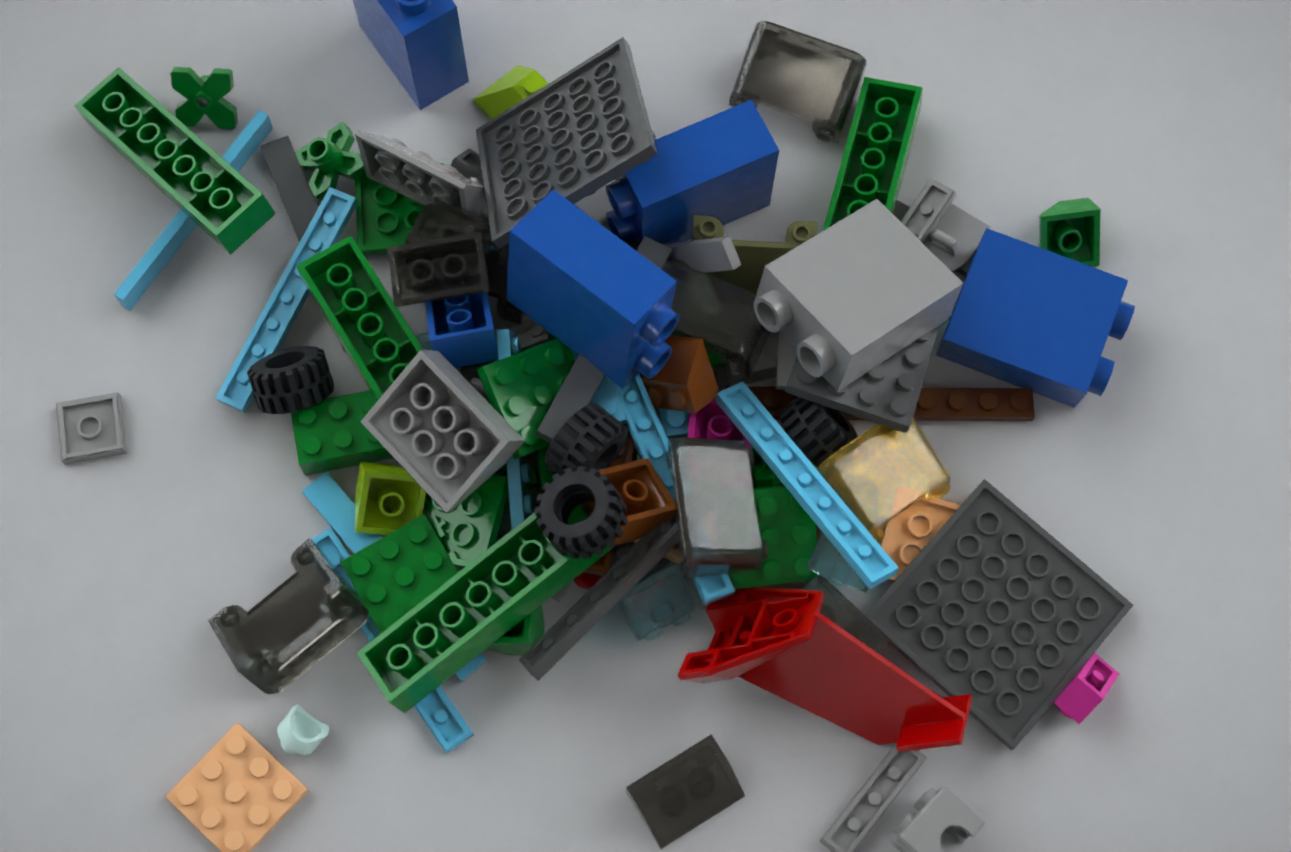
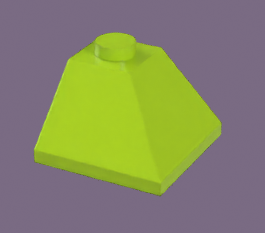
[473,65,549,120]
[355,461,426,535]

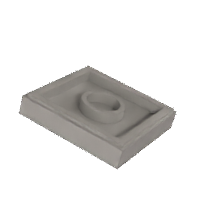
[56,392,127,464]

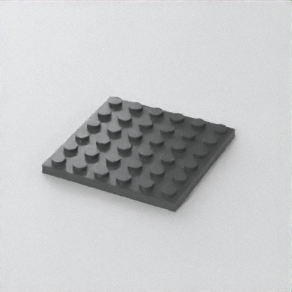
[476,37,658,249]
[862,479,1133,750]

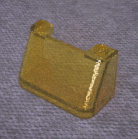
[817,418,951,544]

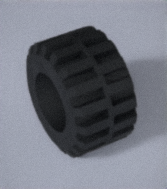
[247,346,335,414]
[779,397,860,472]
[544,403,628,476]
[535,466,627,560]

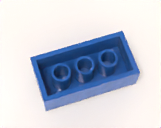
[421,259,499,369]

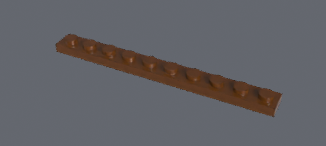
[725,386,1035,421]

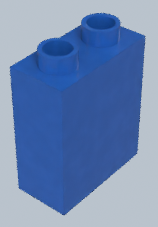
[353,0,469,110]
[606,100,779,250]
[507,189,680,389]
[936,228,1135,408]

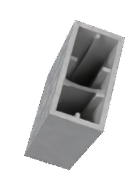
[754,199,963,392]

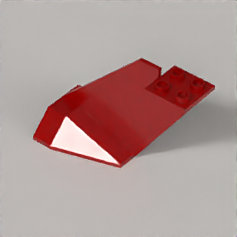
[678,587,972,752]

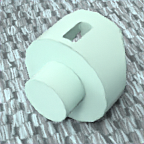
[277,704,329,755]

